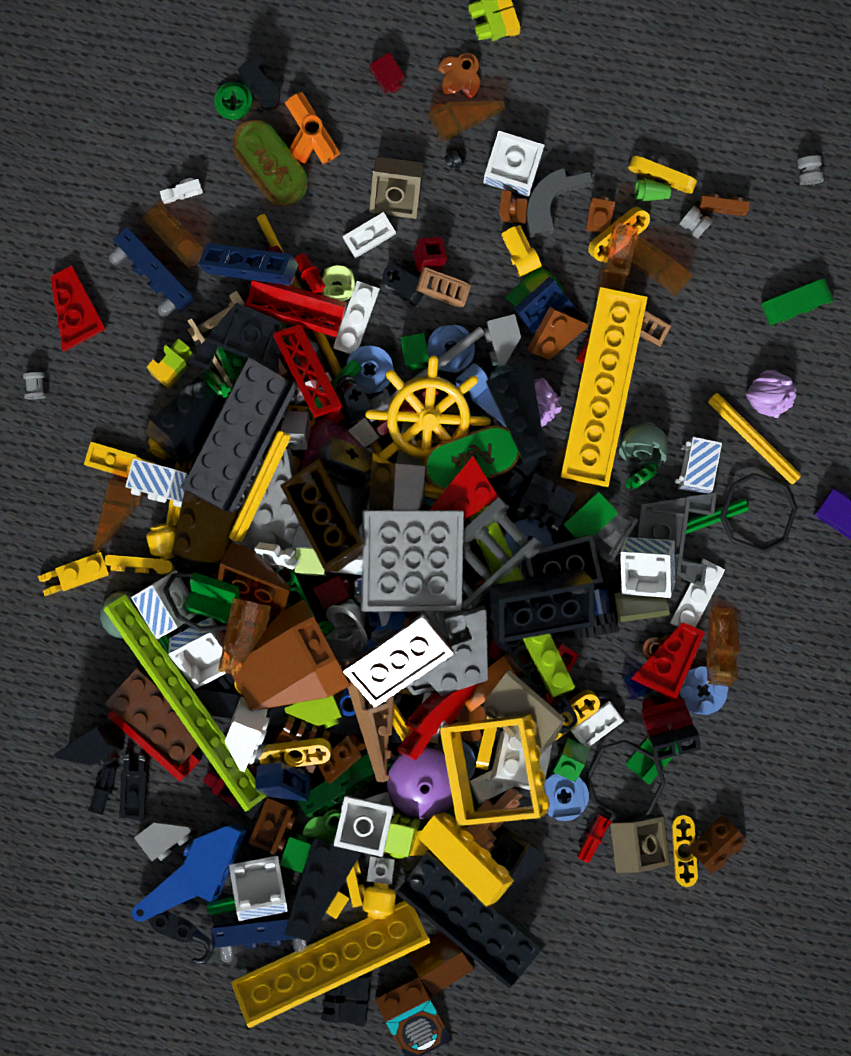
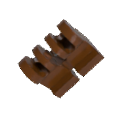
[269,714,330,773]

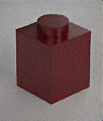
[369,52,405,94]
[413,237,447,274]
[313,576,352,611]

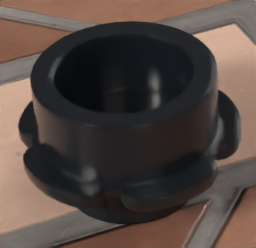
[444,148,465,170]

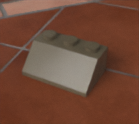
[483,670,565,754]

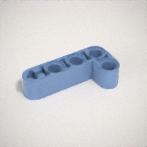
[455,363,509,433]

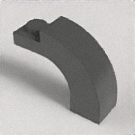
[526,168,592,239]

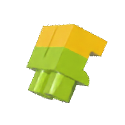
[468,0,520,41]
[147,339,192,389]

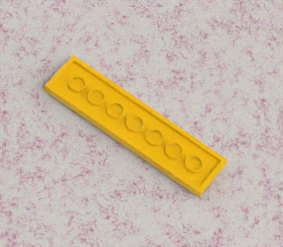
[560,287,648,487]
[231,901,430,1028]

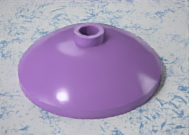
[387,746,453,819]

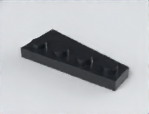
[486,363,547,464]
[285,838,362,942]

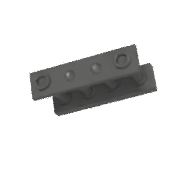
[462,497,542,610]

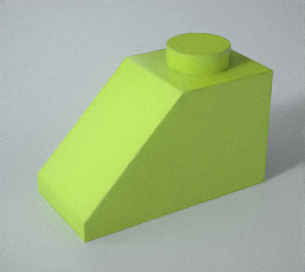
[284,696,342,729]
[384,811,421,858]

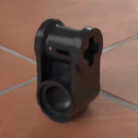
[382,265,429,307]
[336,375,372,425]

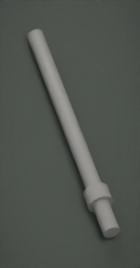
[369,327,485,423]

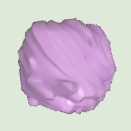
[746,369,797,418]
[534,378,562,427]

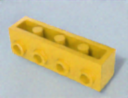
[417,812,514,906]

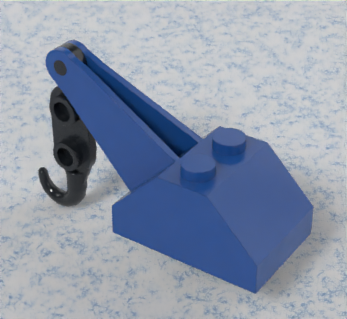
[132,824,247,964]

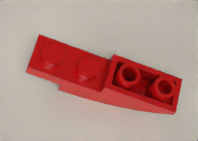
[397,684,477,761]

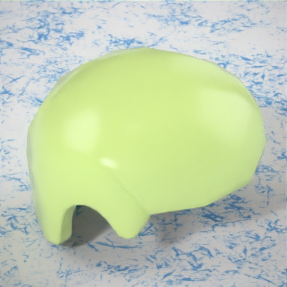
[320,265,355,301]

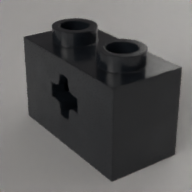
[318,436,373,489]

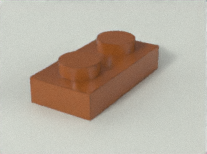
[698,194,750,216]

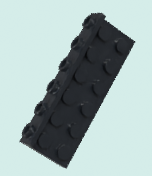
[180,357,298,513]
[396,849,546,989]

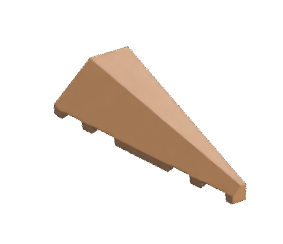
[340,655,393,782]

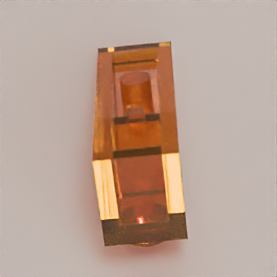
[428,101,505,143]
[142,202,204,270]
[92,479,143,552]
[218,598,271,675]

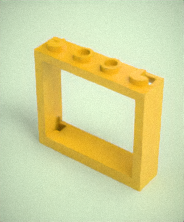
[440,714,550,826]

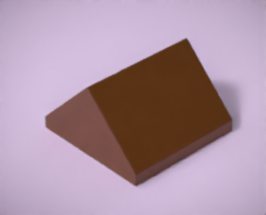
[407,932,474,995]

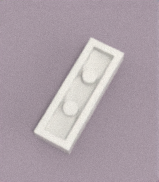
[333,281,380,355]
[670,559,725,627]

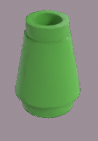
[634,178,671,202]

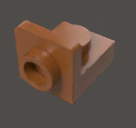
[499,191,528,224]
[585,196,615,233]

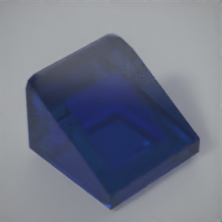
[621,671,653,700]

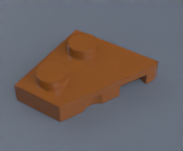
[527,307,588,360]

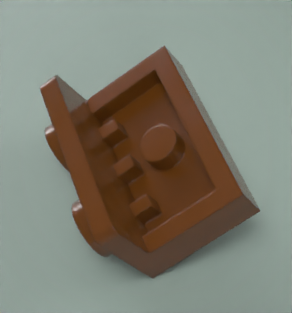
[318,734,366,783]
[248,797,297,856]
[688,816,746,875]

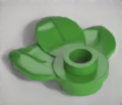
[302,809,341,844]

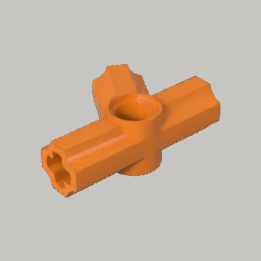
[285,92,340,165]

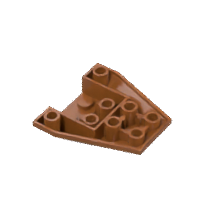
[228,600,350,711]

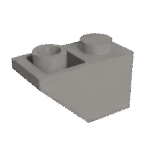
[483,314,521,371]
[134,821,194,861]

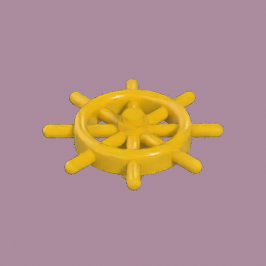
[365,355,491,479]

